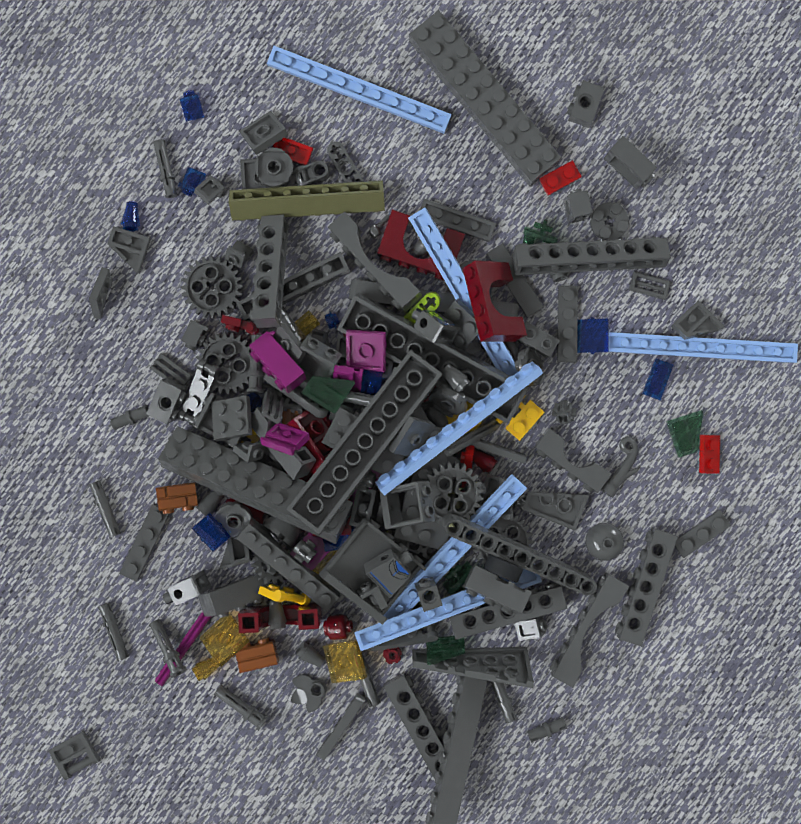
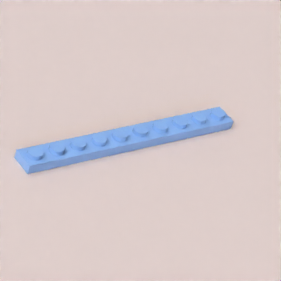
[267,46,451,134]
[408,207,518,376]
[604,332,798,363]
[375,361,543,496]
[384,474,527,619]
[354,563,542,651]

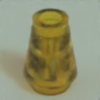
[192,655,222,681]

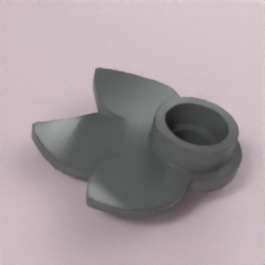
[291,675,327,713]

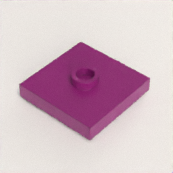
[346,330,386,372]

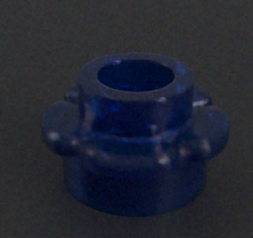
[324,311,339,329]

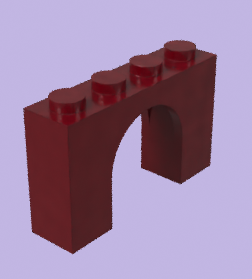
[377,210,465,281]
[462,260,527,342]
[238,602,322,633]

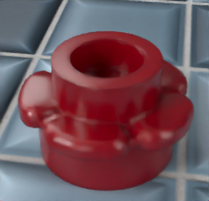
[383,647,402,664]

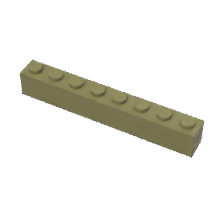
[229,180,385,221]

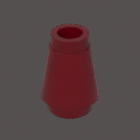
[473,448,498,474]

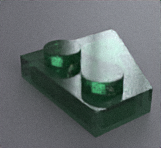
[302,376,356,414]
[666,410,703,458]
[426,636,465,665]

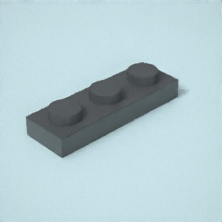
[675,510,731,558]

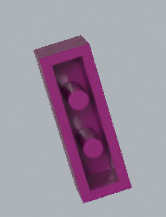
[249,331,306,394]

